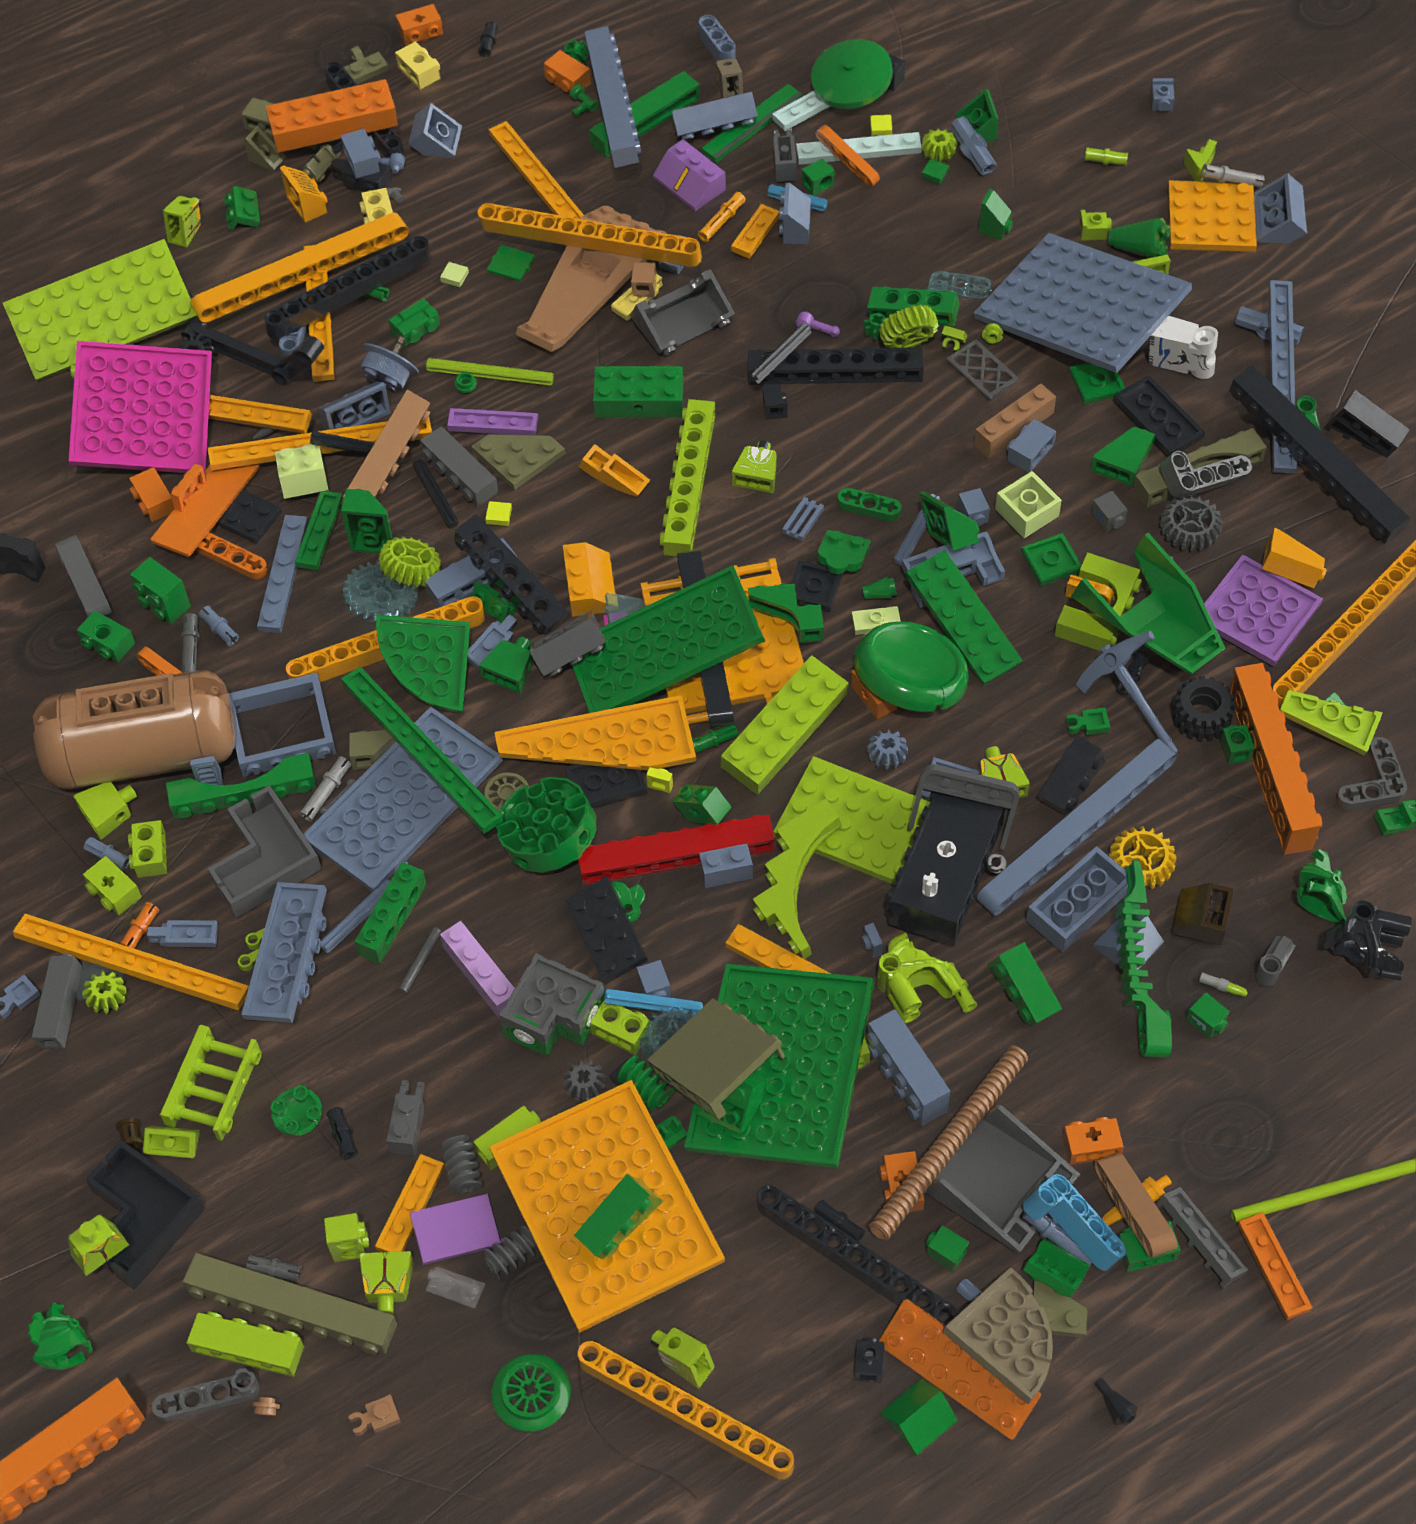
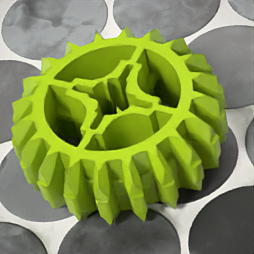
[879,305,939,348]
[378,536,441,588]

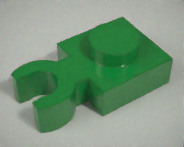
[1066,708,1110,735]

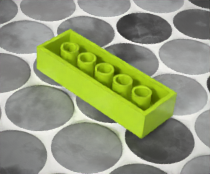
[721,655,849,795]

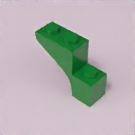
[748,584,824,643]

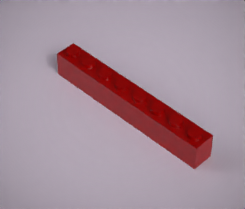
[578,815,775,886]

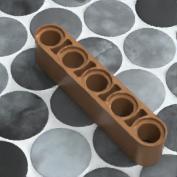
[1094,1152,1177,1258]

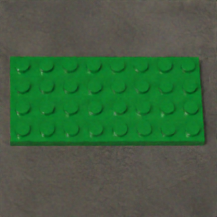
[572,565,765,713]

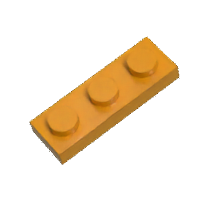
[731,204,779,259]

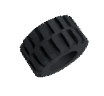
[1172,676,1236,742]

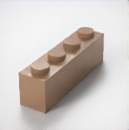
[974,384,1056,459]

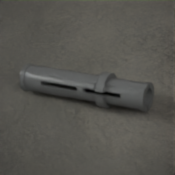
[180,613,199,673]

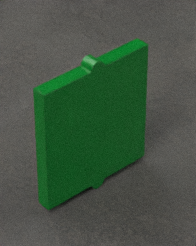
[487,245,535,282]

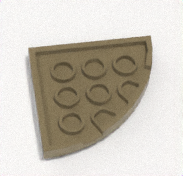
[943,1267,1053,1405]

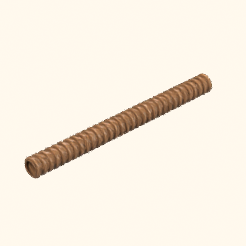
[869,1045,1028,1240]

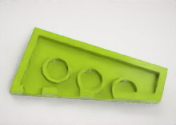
[1279,690,1383,755]

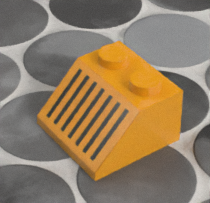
[280,166,328,223]

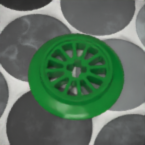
[492,1354,571,1431]

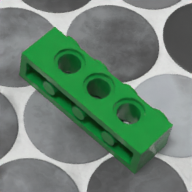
[867,286,960,326]
[354,862,427,964]

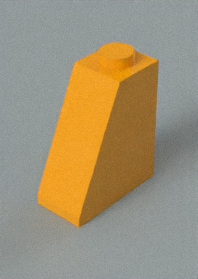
[1262,528,1327,588]

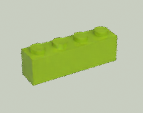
[187,1312,304,1377]

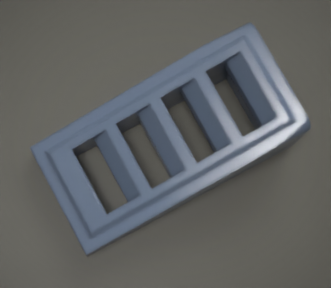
[190,756,223,785]

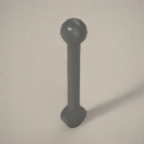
[320,779,356,815]

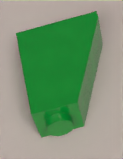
[1091,427,1155,487]

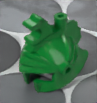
[1297,849,1347,924]
[27,1303,92,1370]

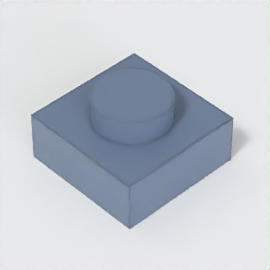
[861,923,883,958]

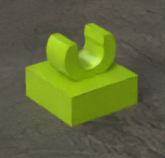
[942,326,968,352]

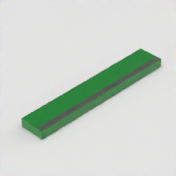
[701,84,803,163]

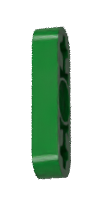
[837,488,901,522]

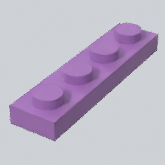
[447,408,538,435]

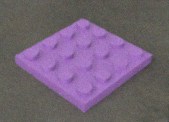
[1204,554,1323,667]

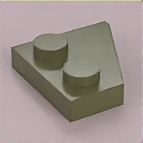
[1033,1280,1087,1338]

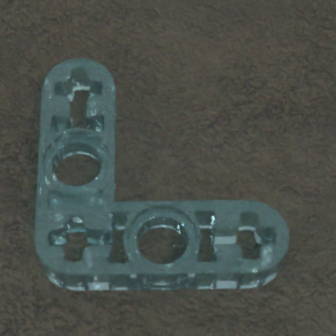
[928,271,992,298]

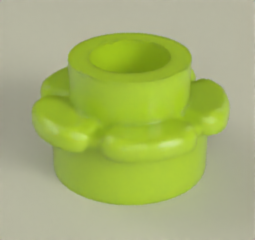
[982,323,1003,344]

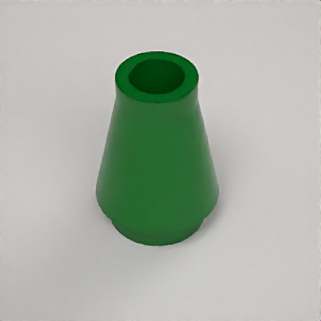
[862,576,897,600]

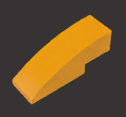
[579,444,650,497]

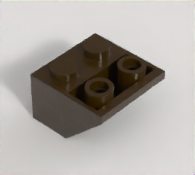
[1172,883,1234,945]

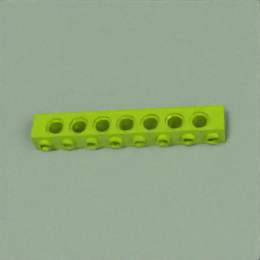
[660,399,715,556]

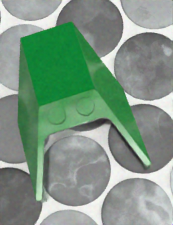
[1071,533,1225,675]

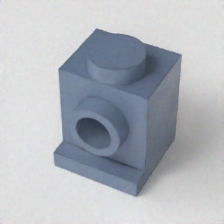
[1150,78,1174,111]

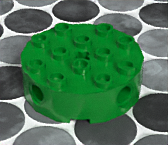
[496,777,596,873]

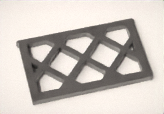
[946,339,1019,400]

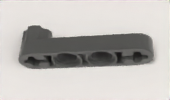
[152,1368,259,1422]

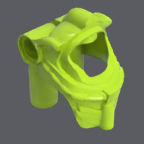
[877,932,961,1023]

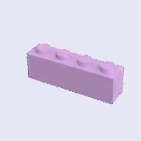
[440,921,515,1019]

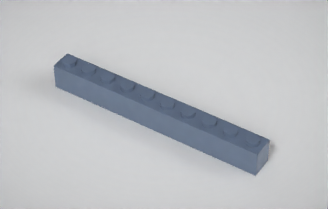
[585,26,641,168]

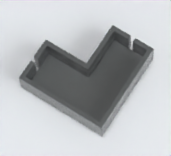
[207,785,321,918]

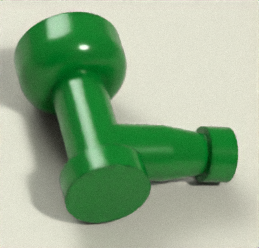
[569,84,599,118]

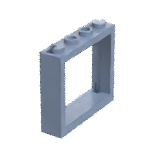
[228,673,337,777]

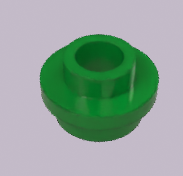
[455,372,477,393]

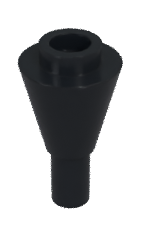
[1095,1378,1138,1425]

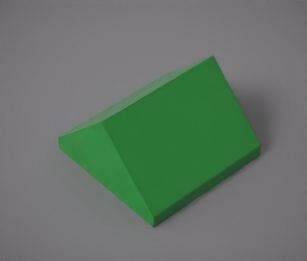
[956,88,999,142]
[880,1379,958,1456]

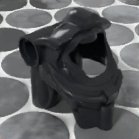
[1323,900,1412,981]

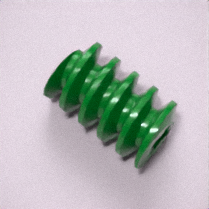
[617,1055,675,1111]

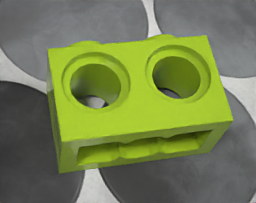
[128,820,167,878]
[590,1001,650,1055]
[324,1213,370,1263]

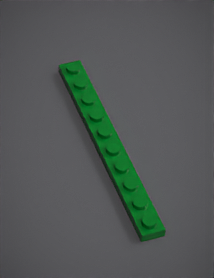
[341,667,503,834]

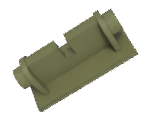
[303,145,341,183]

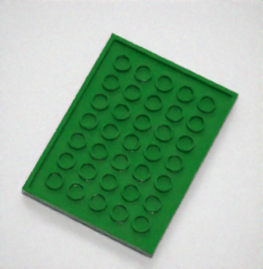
[684,964,875,1169]

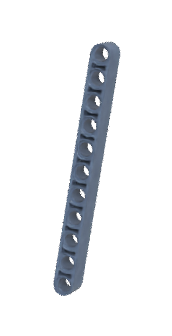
[976,739,1178,916]

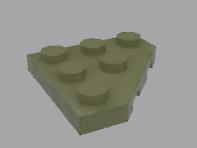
[471,434,565,490]

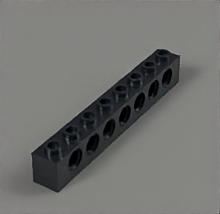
[748,347,924,385]

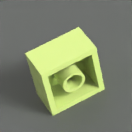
[275,444,328,499]
[995,471,1062,538]

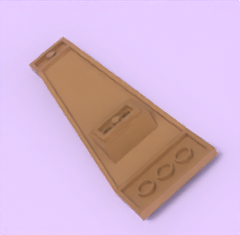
[516,206,667,352]

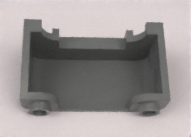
[630,269,735,356]

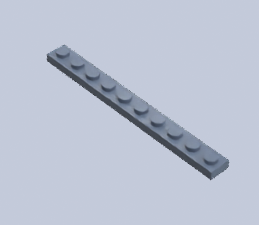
[1269,280,1297,474]

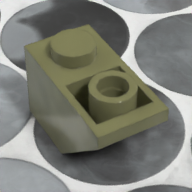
[350,729,396,770]

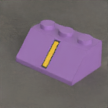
[653,139,726,211]

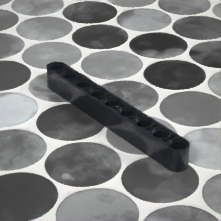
[265,236,429,339]
[677,550,734,727]
[757,1185,959,1326]

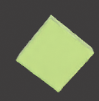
[440,262,469,287]

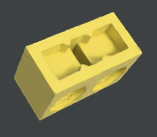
[359,188,393,224]

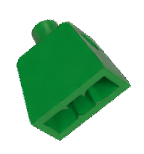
[479,636,533,694]

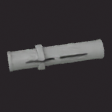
[1201,164,1264,188]
[299,756,351,822]

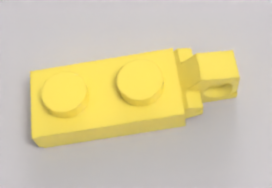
[611,274,662,321]

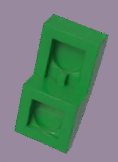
[1373,800,1416,835]

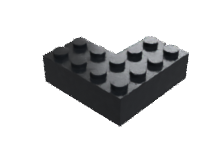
[85,1140,205,1290]

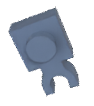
[0,975,40,1019]

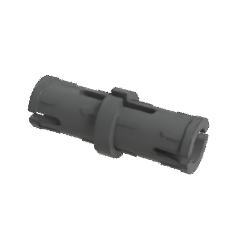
[987,854,1006,874]
[246,1255,302,1283]

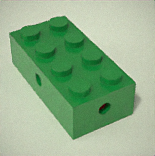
[593,366,684,418]

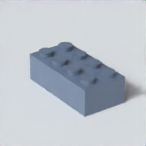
[1026,846,1128,953]
[867,1009,950,1127]

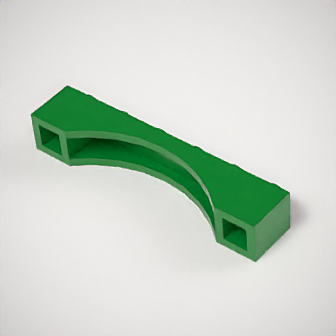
[166,753,317,819]

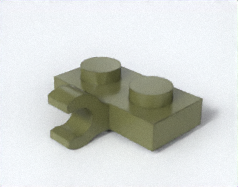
[344,46,389,84]

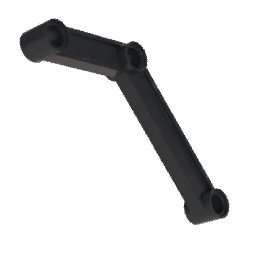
[181,318,324,385]

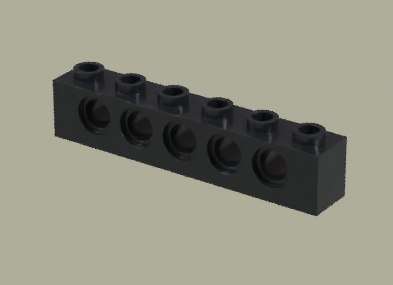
[454,514,568,636]

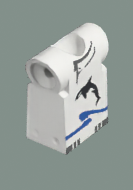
[1149,316,1218,379]

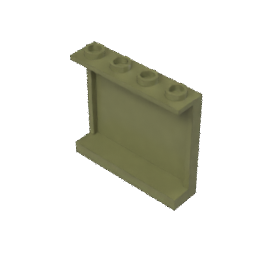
[647,998,786,1120]

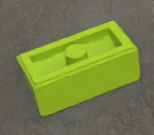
[143,1126,200,1158]

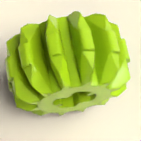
[921,128,957,162]
[82,970,127,1014]

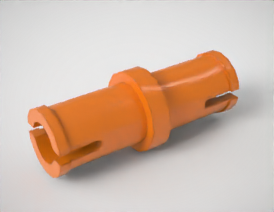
[119,902,160,948]

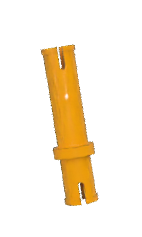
[698,192,746,242]

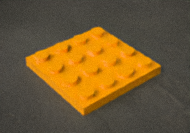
[1168,180,1257,252]

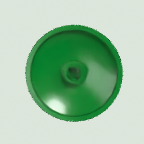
[811,39,893,109]

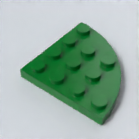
[376,615,470,714]

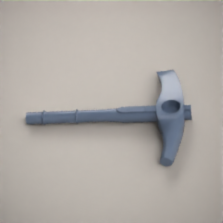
[1076,631,1178,753]

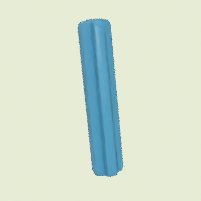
[767,184,827,212]

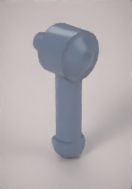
[379,153,405,174]

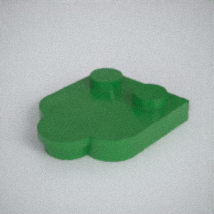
[817,530,871,574]

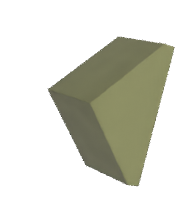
[244,126,286,171]

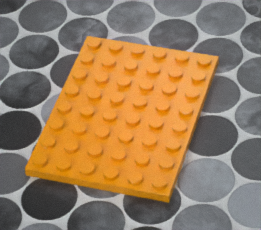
[489,1080,725,1333]

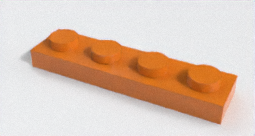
[1238,1212,1313,1321]

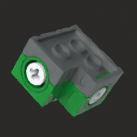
[499,953,605,1057]

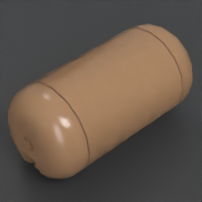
[33,670,236,789]

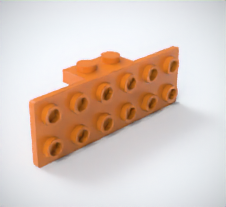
[151,464,260,557]
[879,1299,1041,1440]

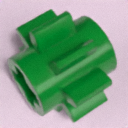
[564,40,589,63]
[864,313,888,340]

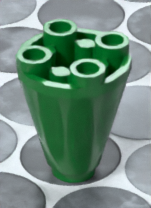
[1109,218,1170,259]

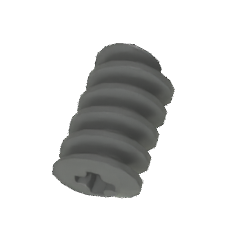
[440,1135,483,1194]
[483,1225,538,1281]

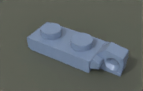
[467,614,517,670]
[147,920,218,947]

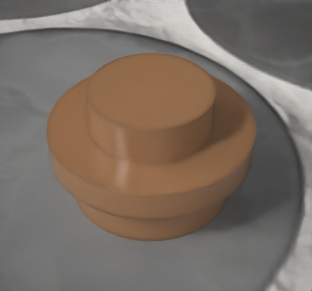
[252,1397,280,1416]

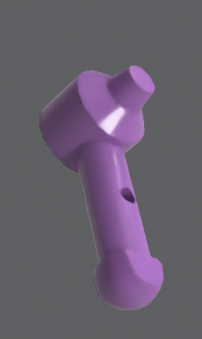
[795,312,840,337]

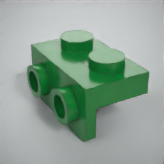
[224,186,260,230]
[1023,1239,1090,1298]

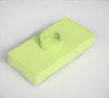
[852,606,900,635]

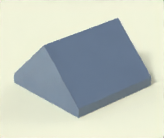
[1093,916,1164,970]

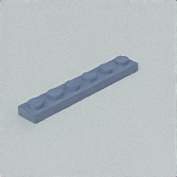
[257,515,308,633]

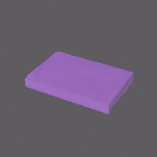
[410,1194,501,1265]

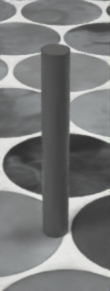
[398,927,442,994]

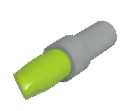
[1199,972,1247,997]

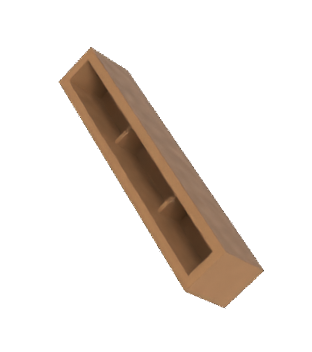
[340,390,431,505]

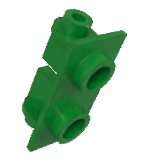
[471,581,517,623]

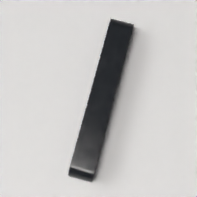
[324,62,404,158]

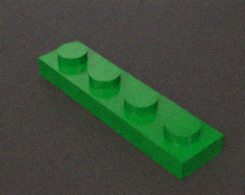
[295,491,343,571]

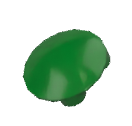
[271,1085,322,1136]

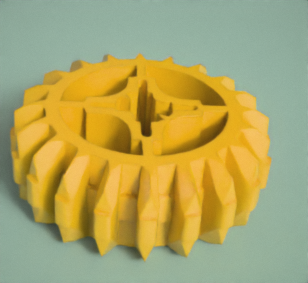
[1109,826,1176,890]

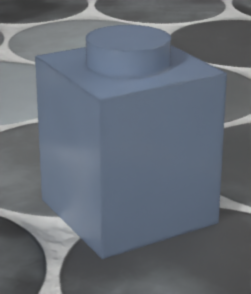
[958,488,990,526]
[637,960,671,997]

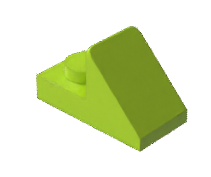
[1184,139,1217,181]

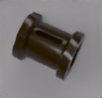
[115,1118,143,1150]

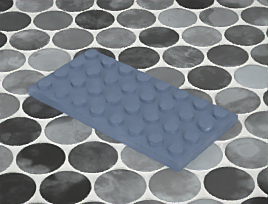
[303,707,503,892]

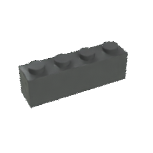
[420,426,499,507]

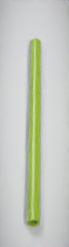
[1231,1158,1416,1223]

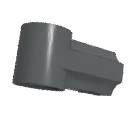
[1255,935,1296,986]

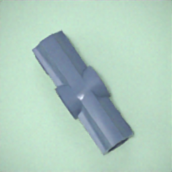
[950,116,997,176]
[1235,306,1304,345]

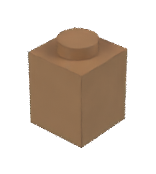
[631,262,657,297]

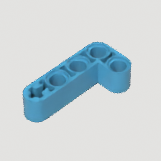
[1023,1174,1126,1270]

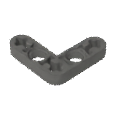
[1336,737,1407,810]

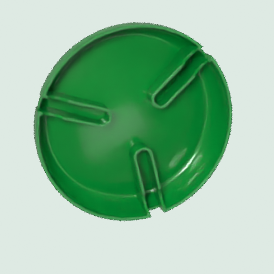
[854,621,969,712]

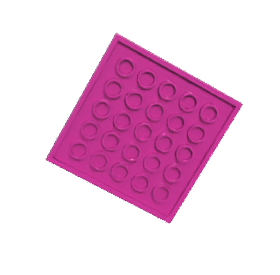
[69,341,212,473]

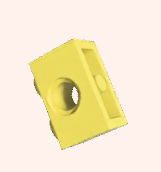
[395,42,440,90]

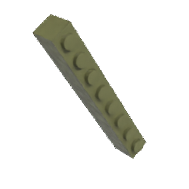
[183,1253,397,1355]

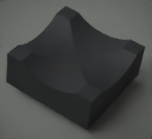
[0,533,45,582]

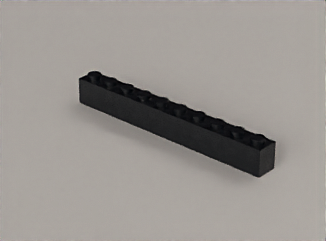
[1229,365,1410,544]

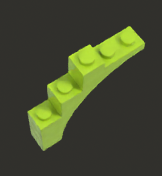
[753,798,842,959]

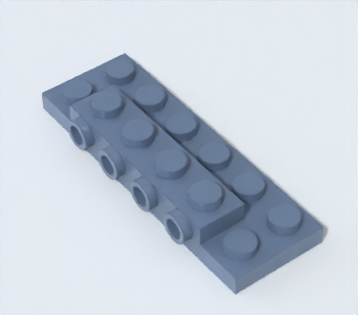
[242,882,327,1023]

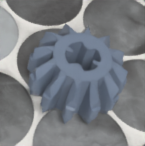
[867,729,908,771]

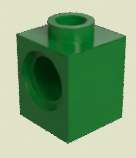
[802,159,835,196]
[1220,724,1255,765]

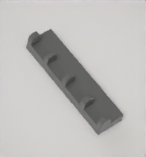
[1155,1187,1248,1289]

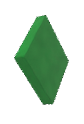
[1069,363,1125,405]
[1021,533,1082,586]

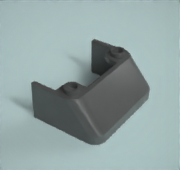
[908,764,1019,850]

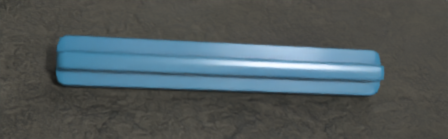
[604,989,703,1016]

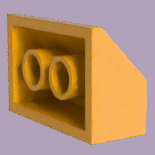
[563,542,618,617]

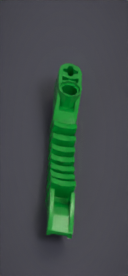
[1115,860,1172,1058]

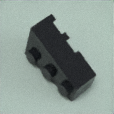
[1323,390,1410,458]
[1038,735,1105,816]

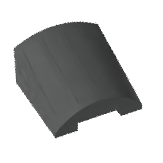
[925,1104,1080,1253]

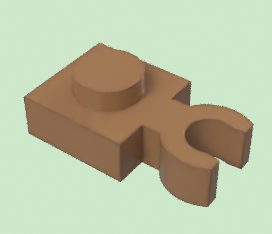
[349,1394,401,1436]

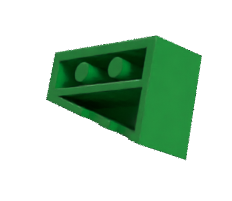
[987,942,1062,1027]

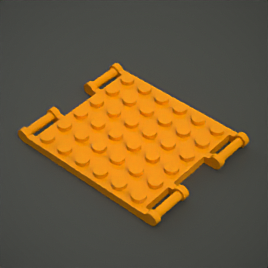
[640,558,804,724]

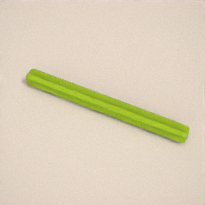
[426,358,554,386]

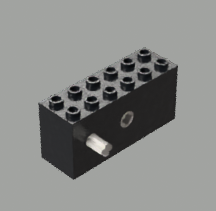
[886,791,1005,946]

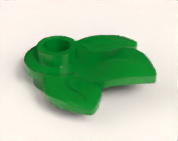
[612,881,645,923]

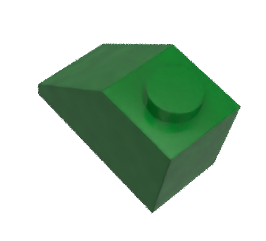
[979,189,1013,240]

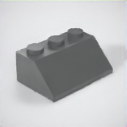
[530,611,605,676]

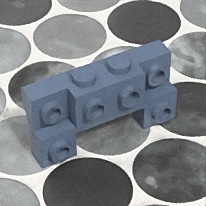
[902,531,1005,608]

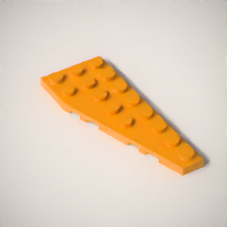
[495,695,696,770]

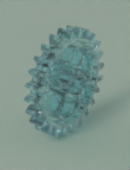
[343,561,418,622]

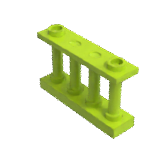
[160,1025,262,1141]

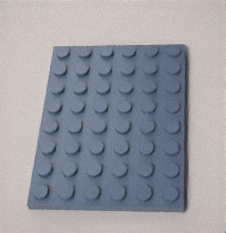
[974,233,1192,373]

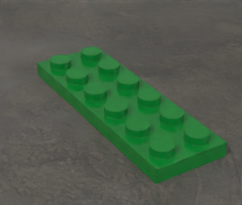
[905,550,1023,686]

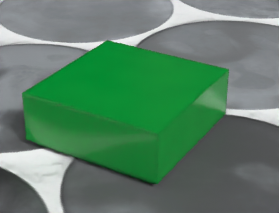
[921,159,949,184]

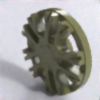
[485,772,529,812]

